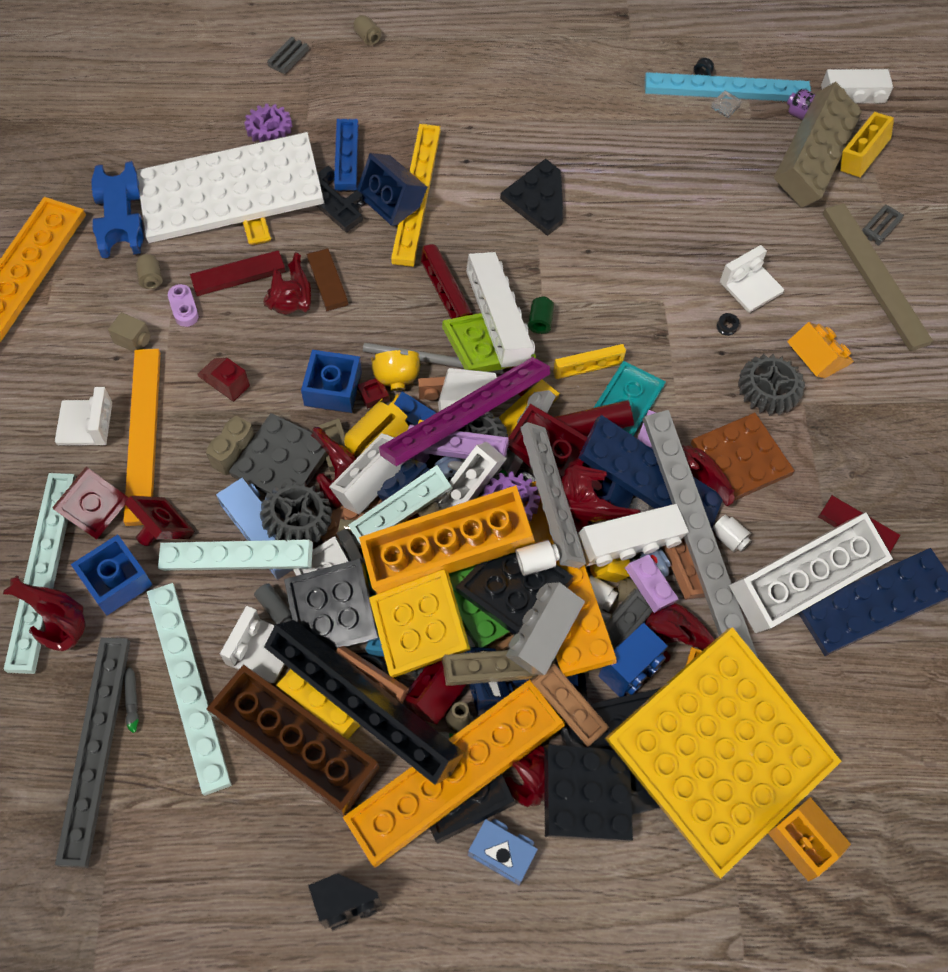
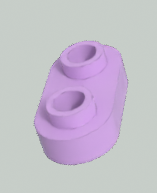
[168,284,199,327]

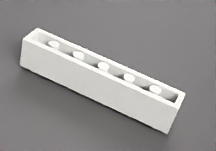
[466,252,535,367]

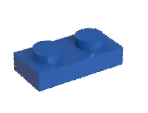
[394,391,436,426]

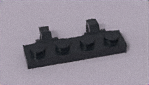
[315,165,364,233]

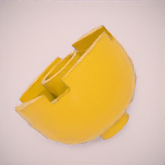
[371,350,420,391]

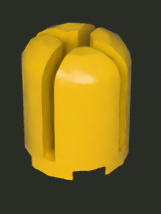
[344,398,409,458]

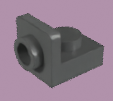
[336,528,366,566]

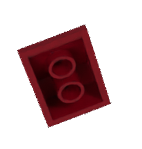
[508,404,588,479]

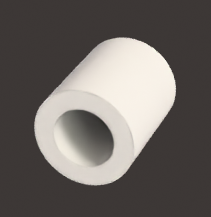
[516,540,560,576]

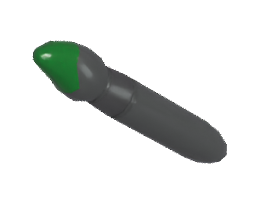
[124,667,139,733]

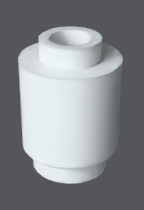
[712,515,752,552]
[589,576,619,612]

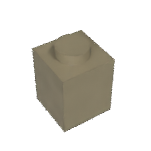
[108,312,151,352]

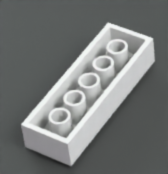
[729,513,893,633]

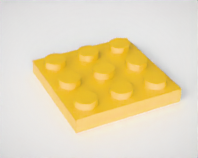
[369,569,471,678]

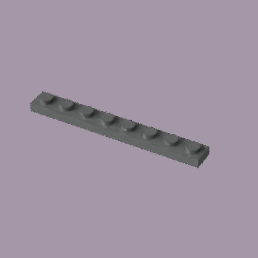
[55,637,131,868]

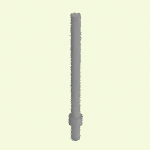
[363,342,504,374]

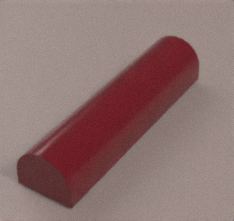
[421,244,474,319]
[554,400,634,436]

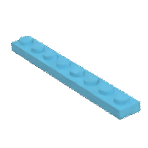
[645,72,811,101]

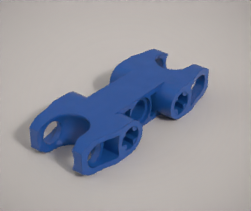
[91,161,144,258]

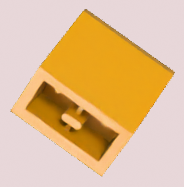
[787,322,854,378]
[768,797,851,882]

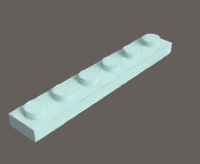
[158,540,313,571]

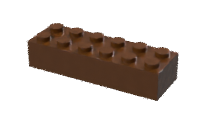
[206,664,380,817]

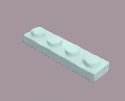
[348,465,453,545]

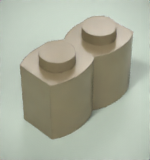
[206,416,255,475]

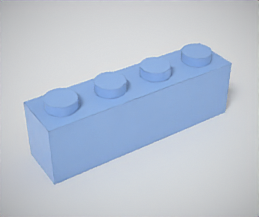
[216,478,293,580]

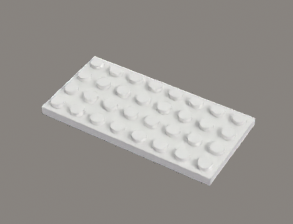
[136,132,324,243]

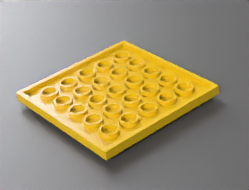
[605,627,842,879]

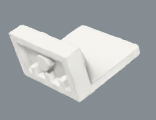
[720,245,784,313]
[438,368,497,415]
[55,387,113,445]
[220,606,285,685]

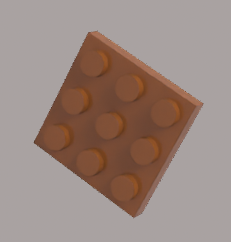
[691,413,795,501]

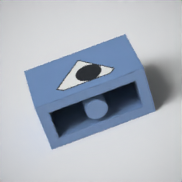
[468,819,538,885]

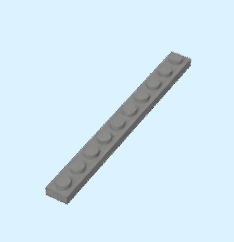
[642,410,758,658]

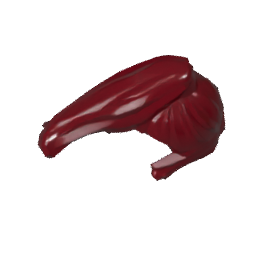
[263,252,311,315]
[311,427,357,508]
[682,445,735,506]
[561,465,641,522]
[3,576,86,652]
[645,603,715,663]
[505,744,545,807]

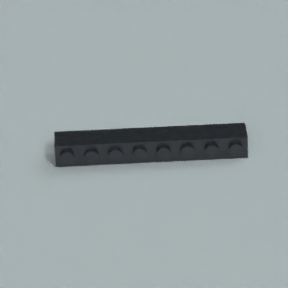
[264,620,464,785]

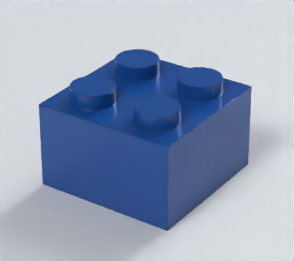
[301,349,362,413]
[71,534,153,616]
[598,623,668,697]

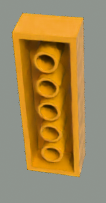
[359,485,536,594]

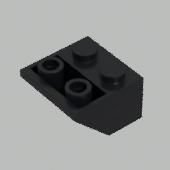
[308,873,382,931]

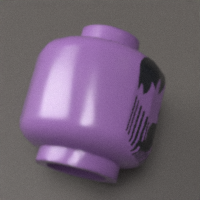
[787,89,815,120]

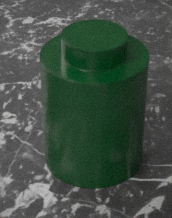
[528,296,555,334]

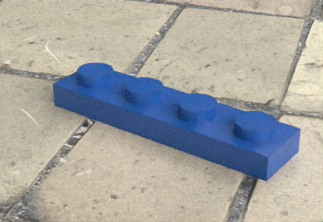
[334,119,358,190]

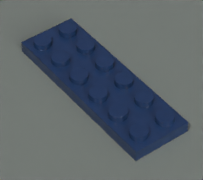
[578,415,723,529]
[798,548,948,656]

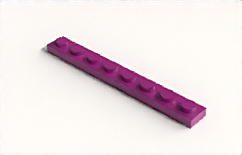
[379,357,550,467]

